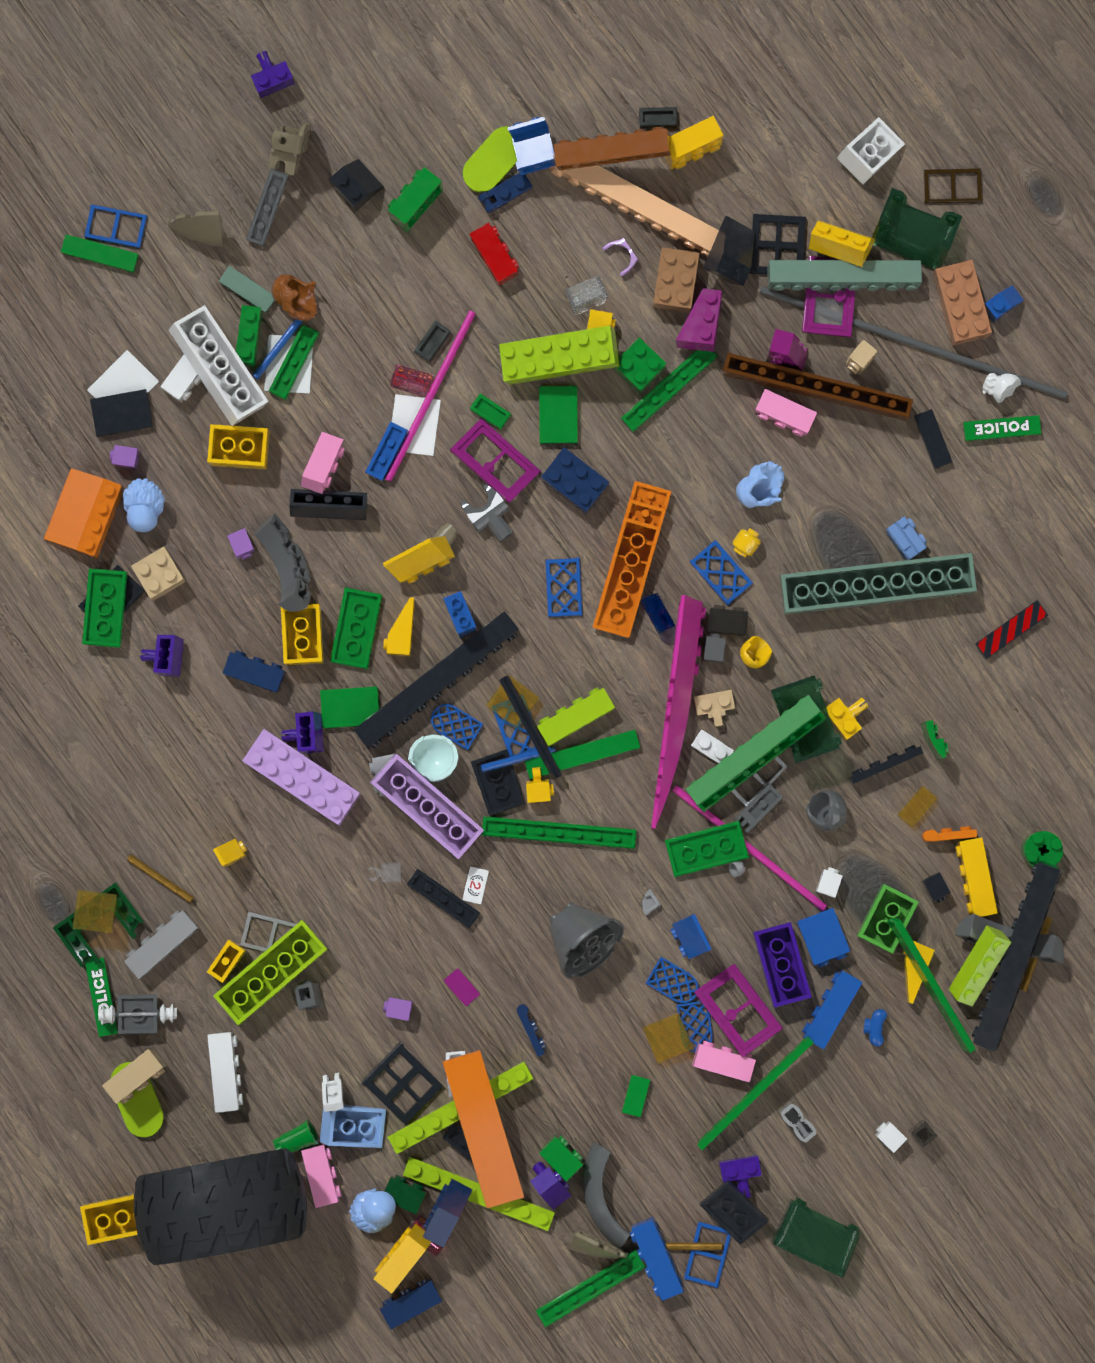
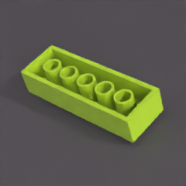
[499,325,620,385]
[213,920,328,1025]

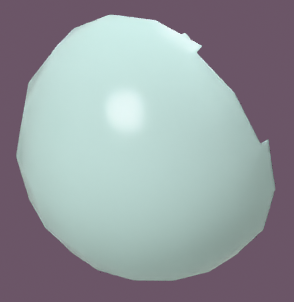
[408,735,458,782]

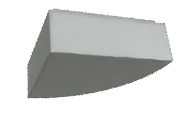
[642,889,661,916]

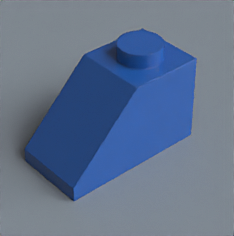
[985,285,1024,323]

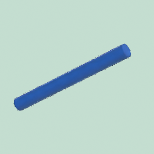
[252,319,304,380]
[480,745,556,773]

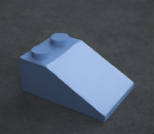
[320,1104,386,1148]

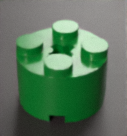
[1021,831,1063,868]

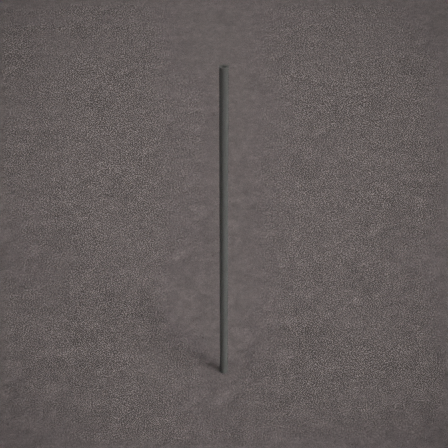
[760,286,1068,399]

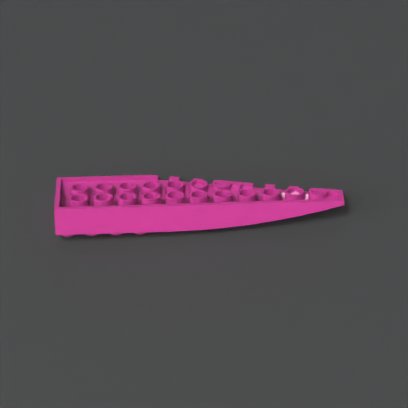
[651,595,706,829]

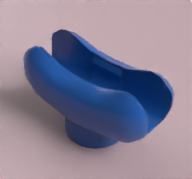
[863,1009,887,1047]

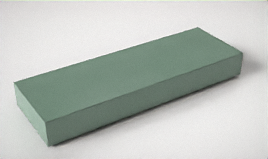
[219,266,275,313]

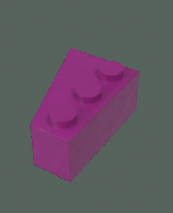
[766,329,808,371]

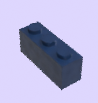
[222,650,286,693]
[380,1278,443,1330]

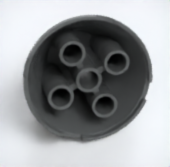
[550,902,624,979]

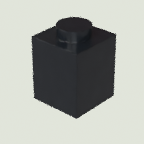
[921,872,951,903]

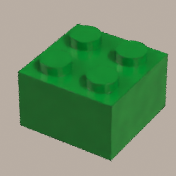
[612,337,667,394]
[539,1134,583,1182]

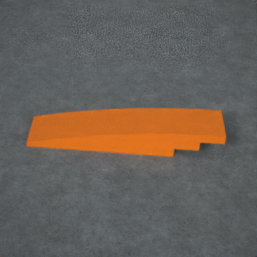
[592,481,672,638]
[442,1050,524,1208]

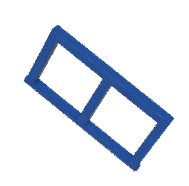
[84,204,148,248]
[684,1221,731,1288]

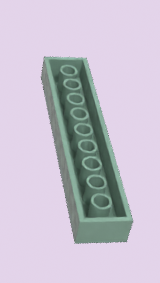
[779,553,977,615]

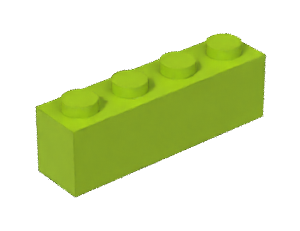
[537,687,615,747]
[948,925,1011,1007]

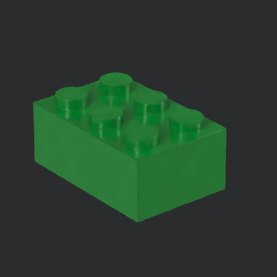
[388,167,443,233]

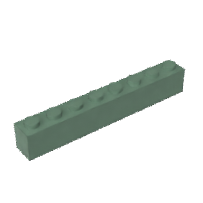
[767,260,922,291]

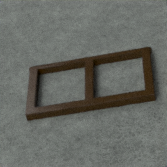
[924,168,983,204]

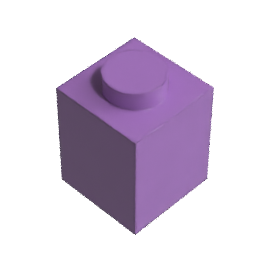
[110,445,140,470]
[227,528,255,560]
[383,997,413,1021]

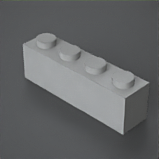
[124,910,200,979]

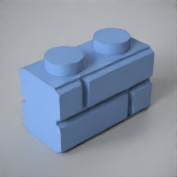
[885,516,927,560]

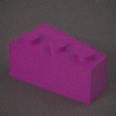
[676,288,723,352]

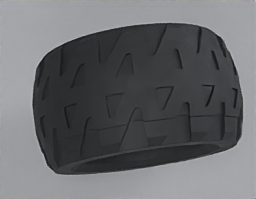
[133,1148,307,1265]

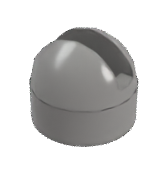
[729,861,746,877]

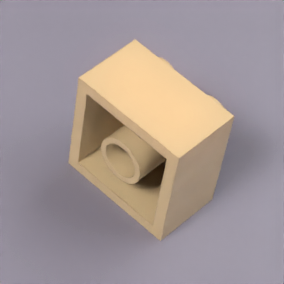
[131,547,186,601]

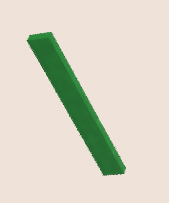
[482,816,637,849]
[887,917,976,1053]
[697,1035,814,1150]

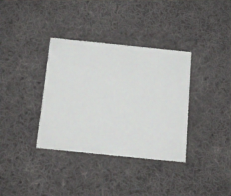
[264,335,313,394]
[87,350,159,398]
[392,394,441,456]

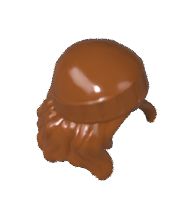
[271,274,317,321]

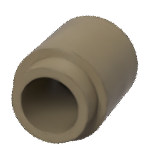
[433,523,458,546]

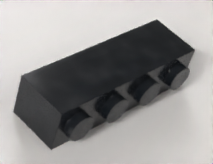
[289,489,368,520]

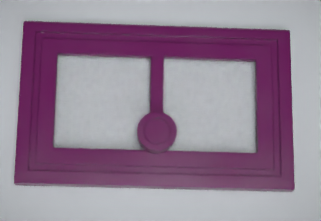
[802,256,855,338]

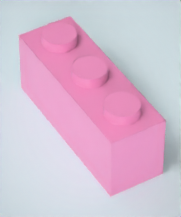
[754,389,817,437]
[301,432,345,494]
[692,1041,756,1082]
[301,1144,342,1208]

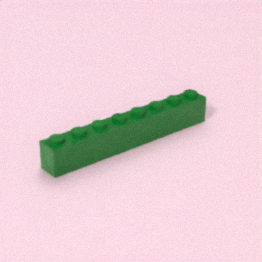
[686,695,827,812]

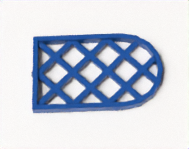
[431,704,483,750]
[646,957,698,1003]
[677,1001,713,1052]

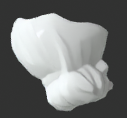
[983,373,1021,403]

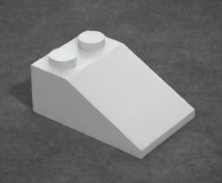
[837,117,905,184]

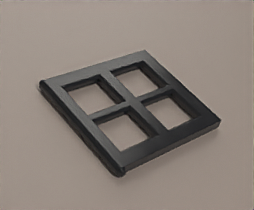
[749,214,806,274]
[361,1042,443,1125]

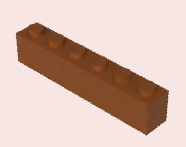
[554,127,672,171]

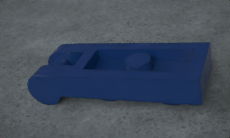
[478,173,533,214]
[517,1004,546,1057]

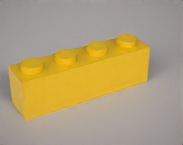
[955,837,997,917]

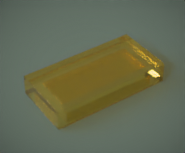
[897,786,937,827]

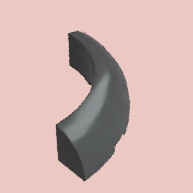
[254,513,311,611]
[955,914,1064,964]
[583,1141,630,1249]

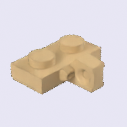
[694,690,735,727]

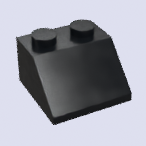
[329,159,384,212]

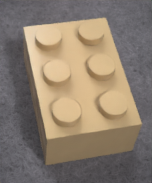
[102,1047,167,1104]

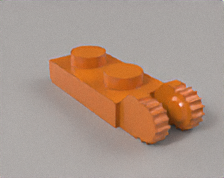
[922,826,977,842]

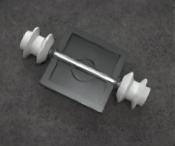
[98,994,177,1035]

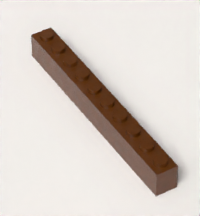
[722,353,913,421]

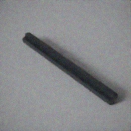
[500,676,562,780]

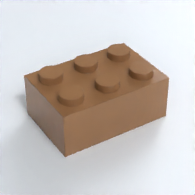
[653,247,699,313]

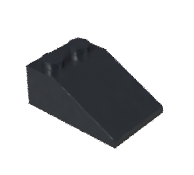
[703,216,755,286]

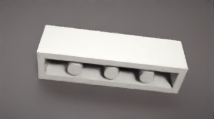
[161,355,201,403]
[208,1032,243,1113]

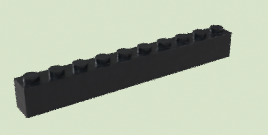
[354,611,519,749]
[972,861,1064,1052]

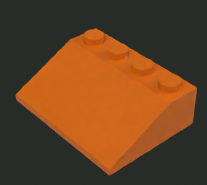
[44,468,125,559]

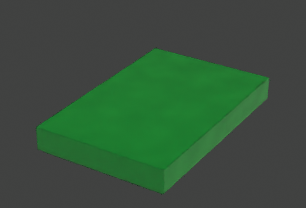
[539,386,578,444]
[320,686,379,729]

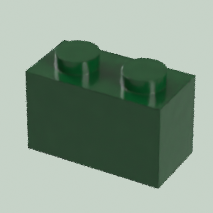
[384,1174,427,1214]

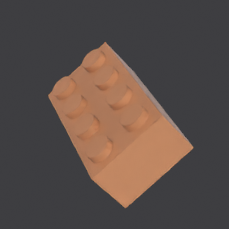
[933,260,992,346]

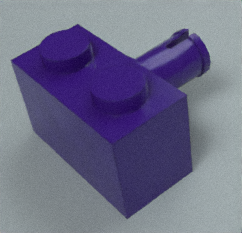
[251,51,295,99]
[140,635,184,677]
[281,711,324,754]
[719,1154,762,1198]
[530,1162,572,1210]

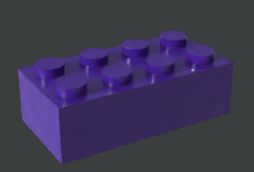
[752,922,812,1008]

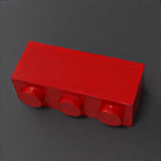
[469,223,519,286]

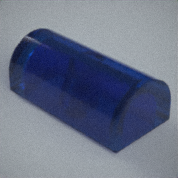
[641,593,675,635]

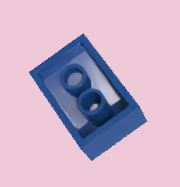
[670,914,712,959]

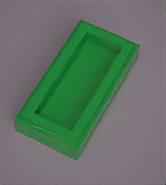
[469,393,512,430]
[622,1074,650,1117]

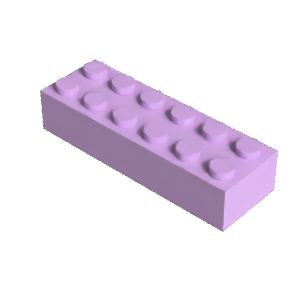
[242,729,361,826]
[370,753,484,859]

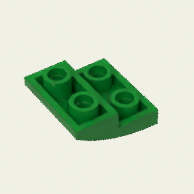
[921,720,949,760]

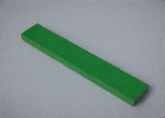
[620,350,718,433]
[525,729,640,779]
[535,1250,646,1328]

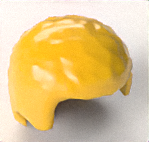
[740,636,772,669]

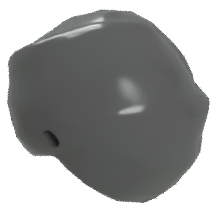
[806,790,847,832]

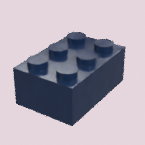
[541,447,609,515]
[423,1179,473,1248]

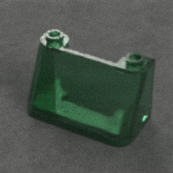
[872,188,962,269]
[771,675,842,764]
[771,1197,862,1278]

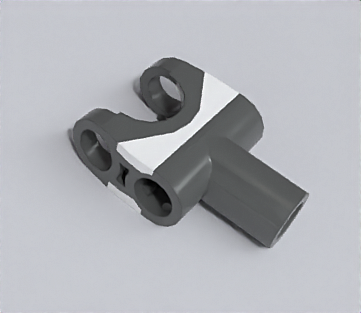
[460,483,513,542]

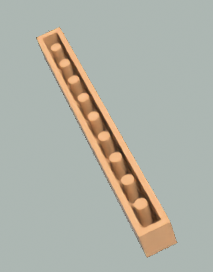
[550,165,719,257]

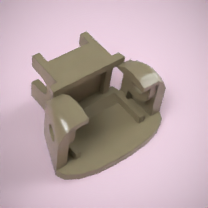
[268,122,312,176]

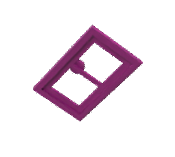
[450,418,541,503]
[694,963,783,1058]

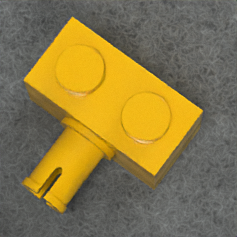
[822,697,869,741]

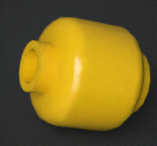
[732,528,761,558]

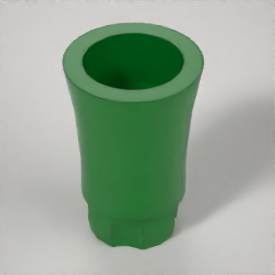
[273,1119,319,1153]

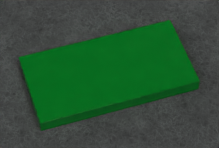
[82,568,128,648]
[330,587,383,670]
[665,820,749,877]

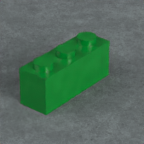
[236,305,263,368]

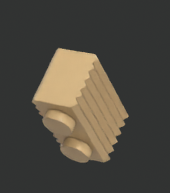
[846,340,877,375]

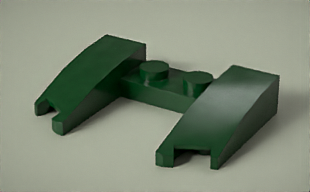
[53,882,144,967]

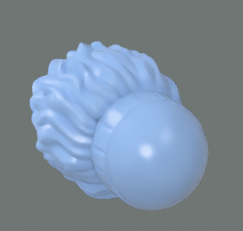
[736,461,785,508]
[123,478,165,532]
[349,1188,396,1233]

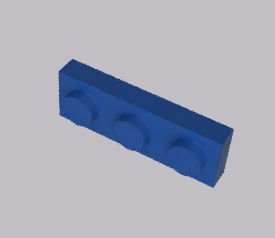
[365,421,408,482]

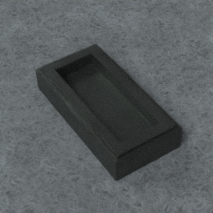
[639,107,677,128]
[414,320,451,363]

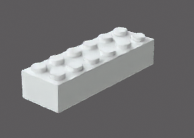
[169,305,269,426]

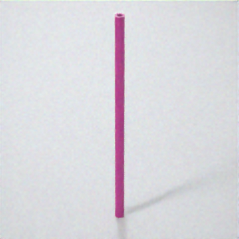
[385,310,476,482]
[672,785,827,911]

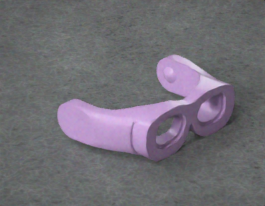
[602,238,639,276]

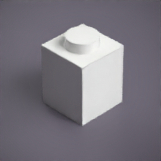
[815,867,843,898]
[875,1121,907,1153]

